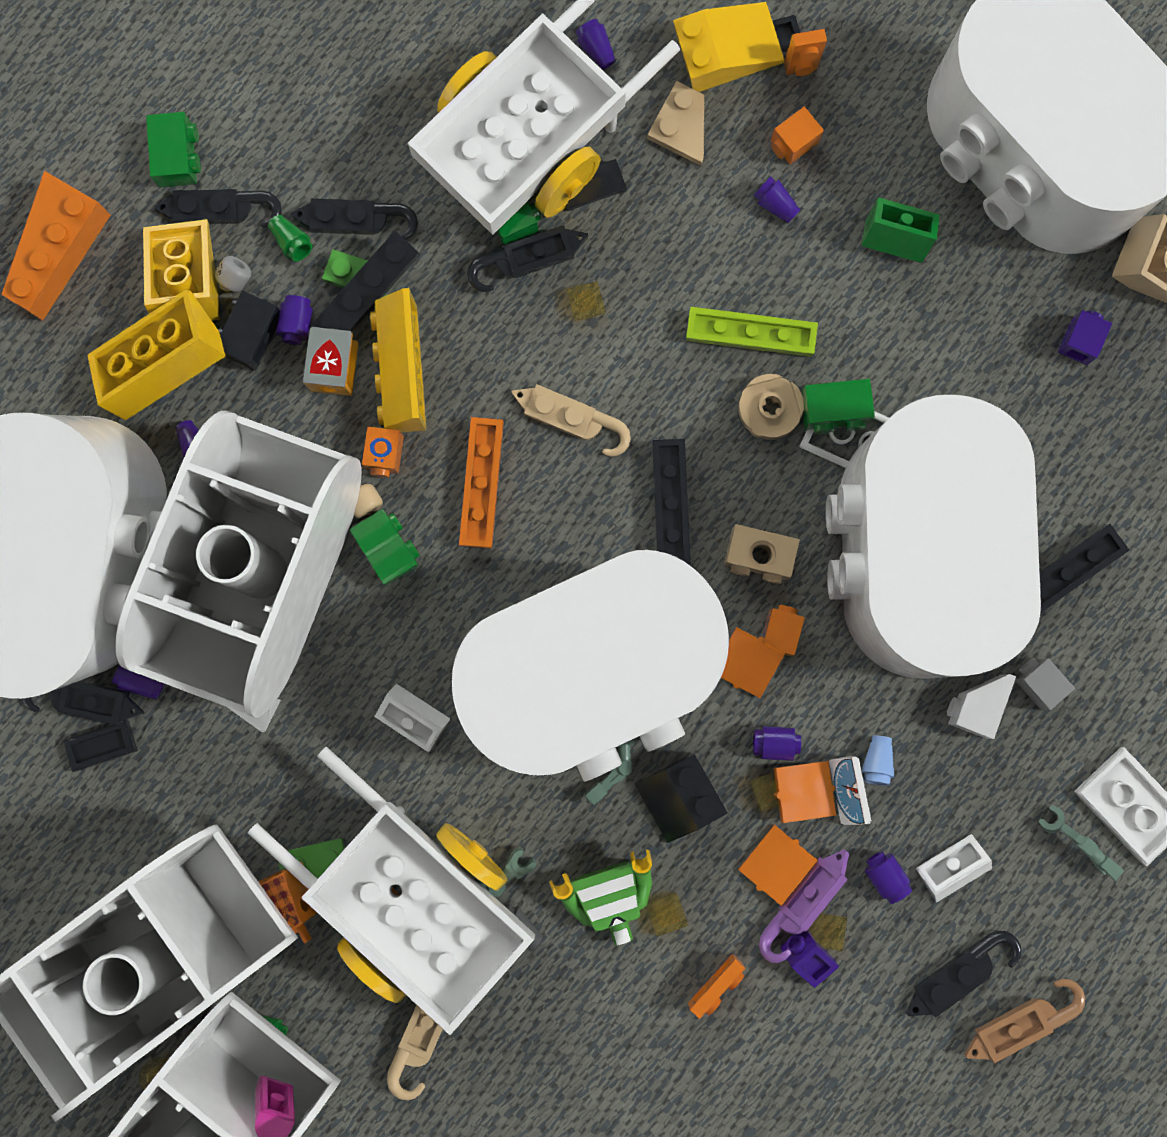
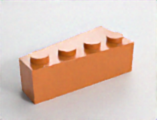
[1,171,111,321]

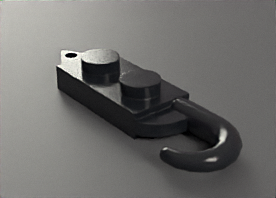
[154,189,282,228]
[290,198,418,240]
[467,225,588,292]
[21,681,145,725]
[906,931,1022,1018]

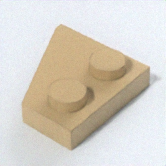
[647,81,704,166]

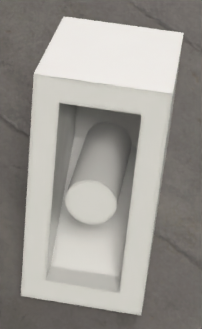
[947,674,1016,739]

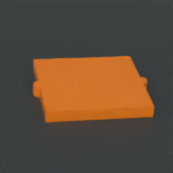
[721,627,785,698]
[773,761,836,823]
[738,825,818,906]

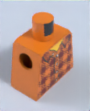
[258,861,317,949]

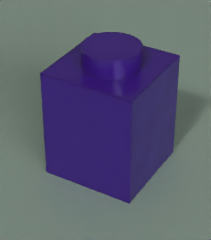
[1057,310,1112,365]

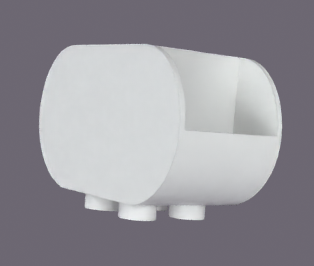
[927,0,1167,254]
[826,395,1041,679]
[116,410,362,718]
[0,413,167,698]
[452,550,729,782]
[0,825,298,1122]
[108,992,341,1137]

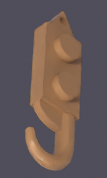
[964,979,1085,1063]

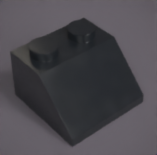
[635,753,728,843]

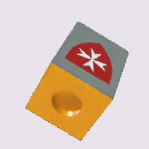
[303,327,359,396]

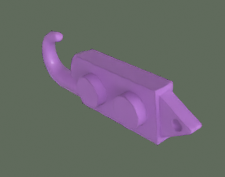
[759,849,849,963]

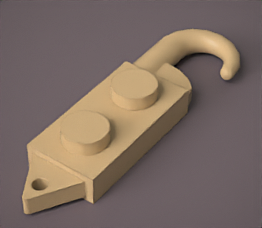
[512,384,631,457]
[386,1005,443,1100]

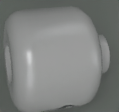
[214,256,251,292]

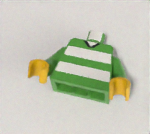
[549,849,652,945]

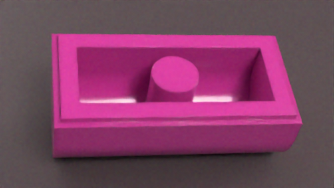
[255,1076,295,1137]

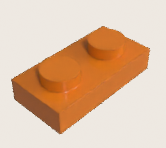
[784,29,827,76]
[688,954,746,1019]

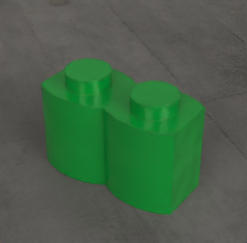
[349,509,420,586]

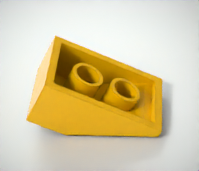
[673,2,785,92]
[143,219,220,321]

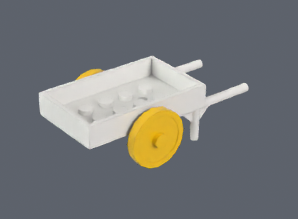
[408,0,680,235]
[248,747,535,1035]

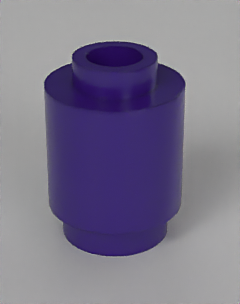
[276,295,313,345]
[753,726,801,761]
[864,851,912,904]

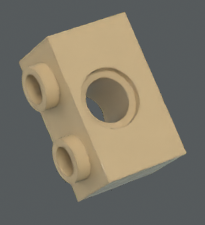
[724,524,800,584]

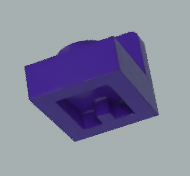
[780,930,839,988]

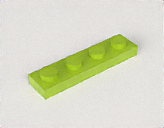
[686,307,818,357]

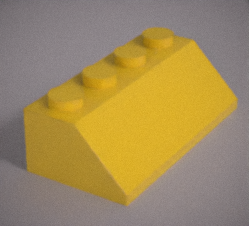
[370,288,426,433]
[88,289,225,420]

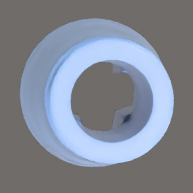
[861,735,894,786]

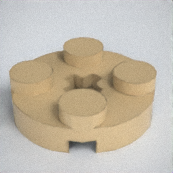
[738,374,804,440]

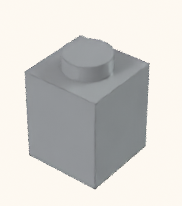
[1015,658,1075,710]

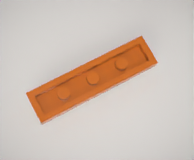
[459,417,504,549]

